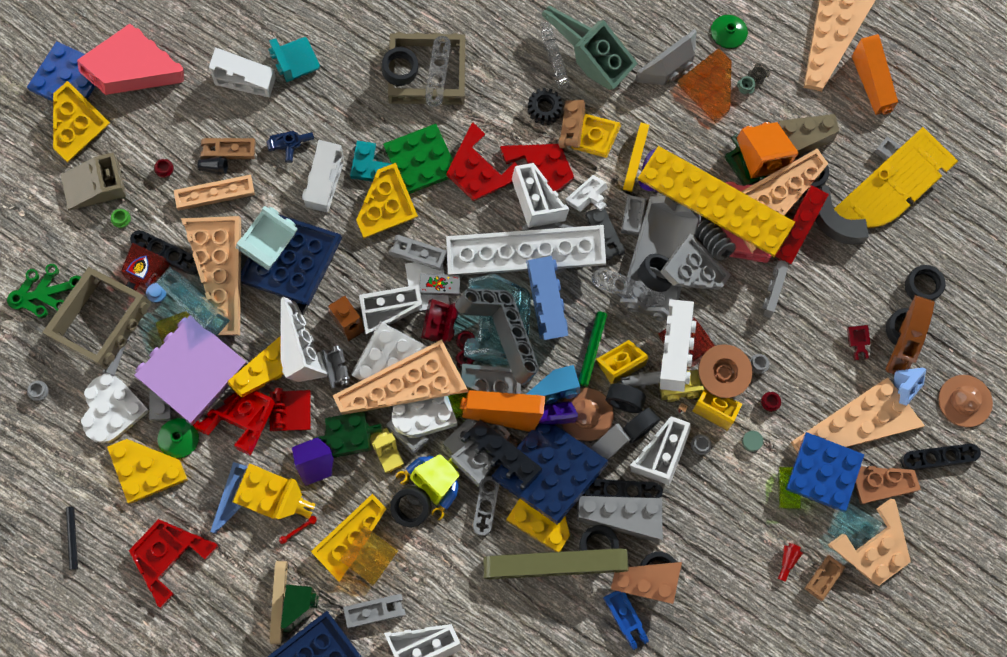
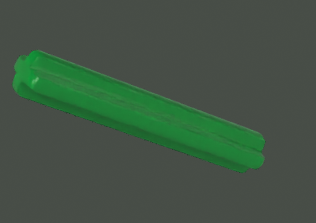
[578,311,607,387]

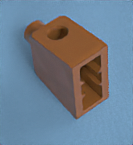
[328,296,365,342]

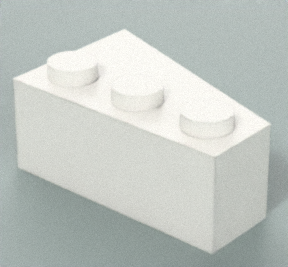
[302,140,344,213]
[512,163,569,228]
[359,285,422,337]

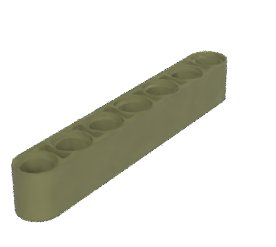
[483,548,629,580]

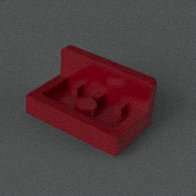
[421,299,459,344]

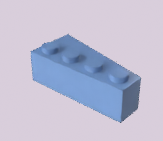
[526,256,568,340]

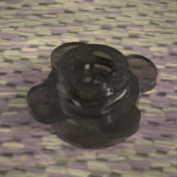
[748,63,770,84]

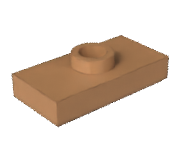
[804,555,846,601]

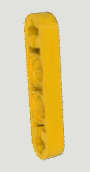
[623,122,650,192]

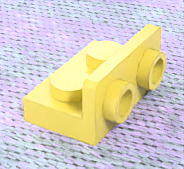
[658,369,704,402]

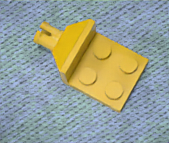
[232,463,315,520]

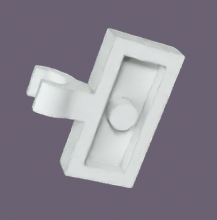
[566,175,608,212]

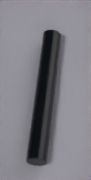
[66,507,78,570]

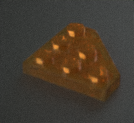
[677,48,732,123]

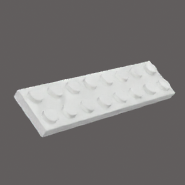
[446,225,606,276]

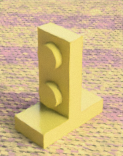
[370,428,404,474]

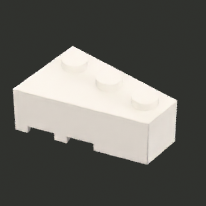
[209,47,276,98]
[630,416,691,486]
[384,624,462,657]

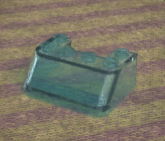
[464,274,531,365]

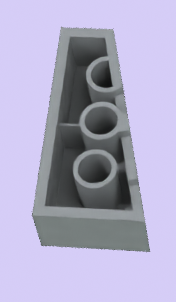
[577,496,663,544]

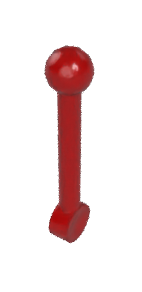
[279,516,317,544]

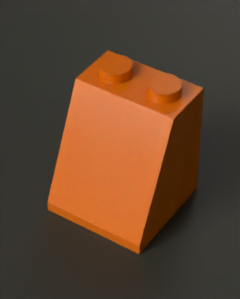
[737,122,798,179]

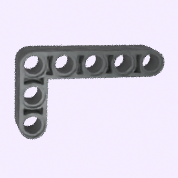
[455,288,539,384]

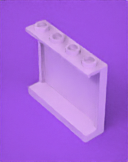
[134,315,247,426]

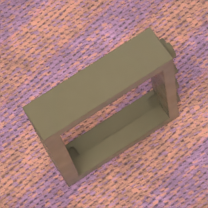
[388,32,465,105]
[42,267,152,370]

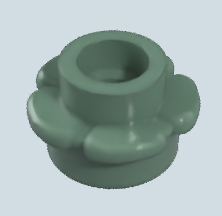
[737,76,756,94]

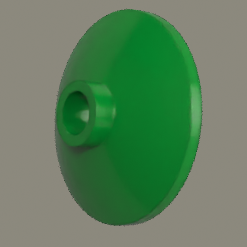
[711,15,748,49]
[157,418,199,459]

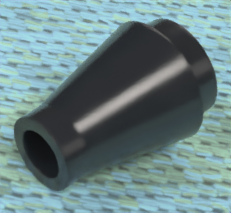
[197,156,228,175]

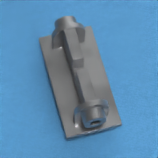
[322,346,350,389]

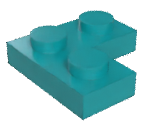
[350,141,392,182]

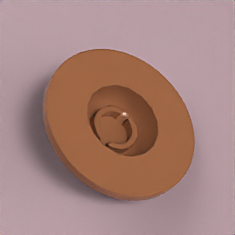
[698,344,752,398]
[938,375,993,428]
[561,388,614,442]

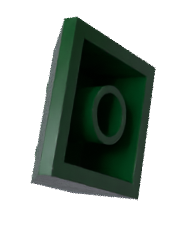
[280,585,319,633]

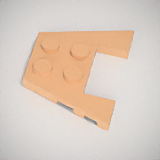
[828,499,911,586]

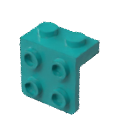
[268,37,320,82]

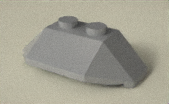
[635,29,697,85]

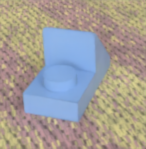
[893,368,926,406]

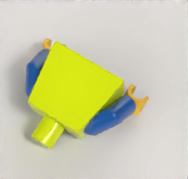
[396,455,460,520]

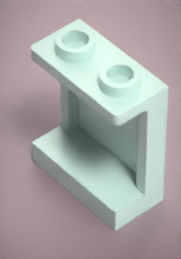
[236,206,297,271]

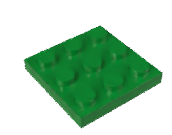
[383,124,453,194]

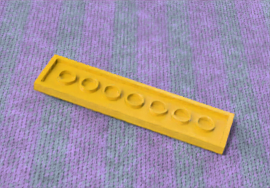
[638,146,795,257]

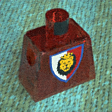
[121,243,169,291]

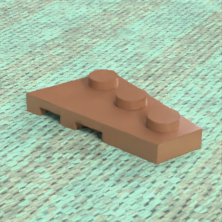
[854,466,921,505]
[611,562,682,604]

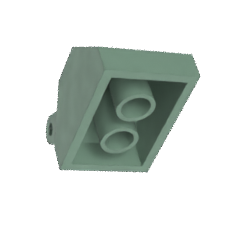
[542,6,638,90]

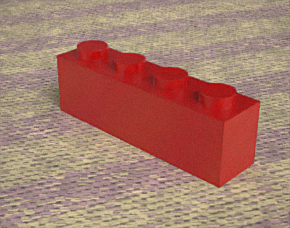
[772,185,829,265]

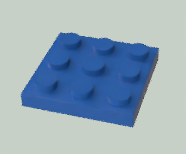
[27,41,96,101]
[786,432,865,512]

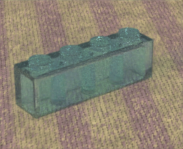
[157,267,230,336]

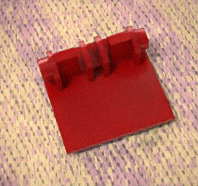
[269,388,311,431]

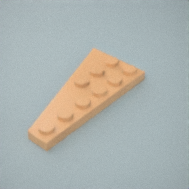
[333,340,469,415]

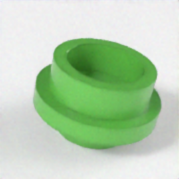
[111,209,131,228]

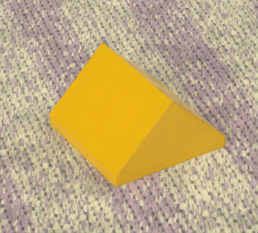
[596,340,649,384]
[692,388,742,431]

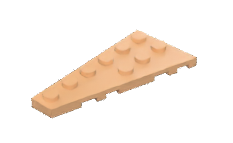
[803,0,875,92]
[741,149,828,253]
[181,216,241,336]
[791,377,925,452]

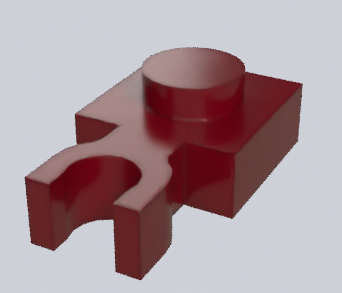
[847,325,871,361]

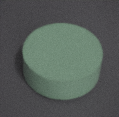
[742,431,763,452]

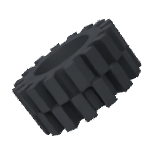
[528,88,563,125]

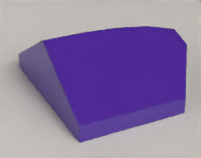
[539,401,578,424]
[292,437,334,486]

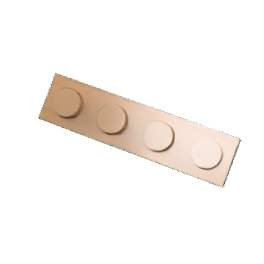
[174,175,255,211]

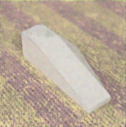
[281,297,328,382]

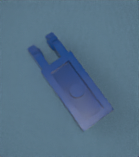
[603,591,649,650]

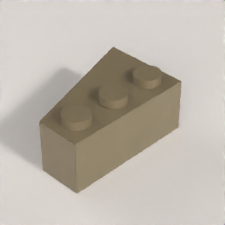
[778,114,839,157]

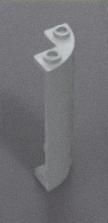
[620,196,702,321]

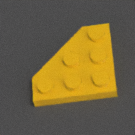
[53,81,110,163]
[356,163,418,239]
[107,439,188,504]
[506,498,570,552]

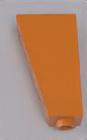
[851,34,898,115]
[460,390,545,432]

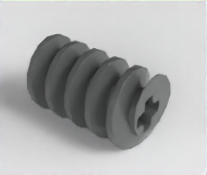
[695,219,736,261]

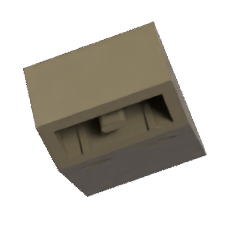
[61,152,127,211]

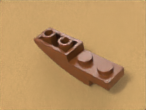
[885,295,935,375]

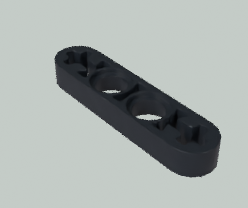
[130,230,198,275]
[901,443,981,470]
[584,479,663,498]

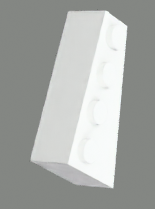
[660,299,696,392]

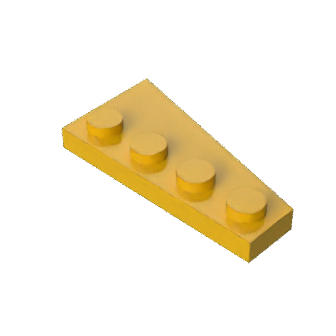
[227,336,284,397]
[311,494,386,582]

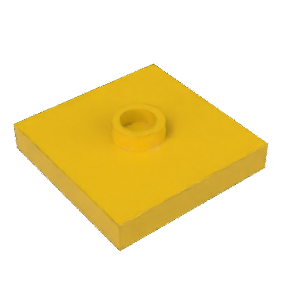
[571,114,621,158]

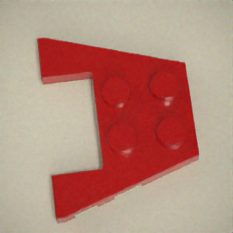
[446,122,519,201]
[500,144,574,192]
[193,391,275,456]
[129,519,219,609]

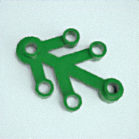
[7,264,81,319]

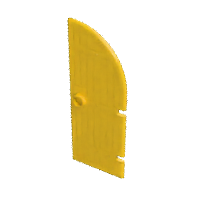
[834,127,958,228]

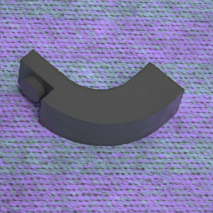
[815,185,869,245]

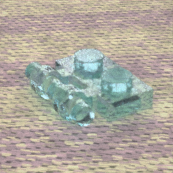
[828,503,882,550]

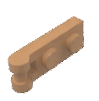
[559,100,585,148]
[200,138,256,159]

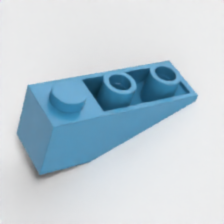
[527,365,580,404]

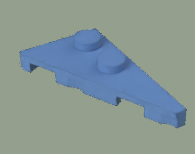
[210,462,247,534]

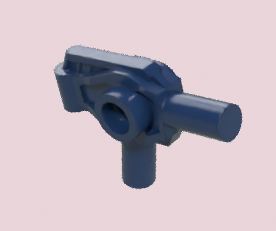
[266,131,314,163]

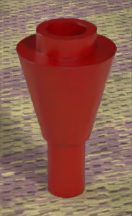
[778,543,803,582]

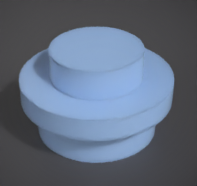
[146,283,166,303]

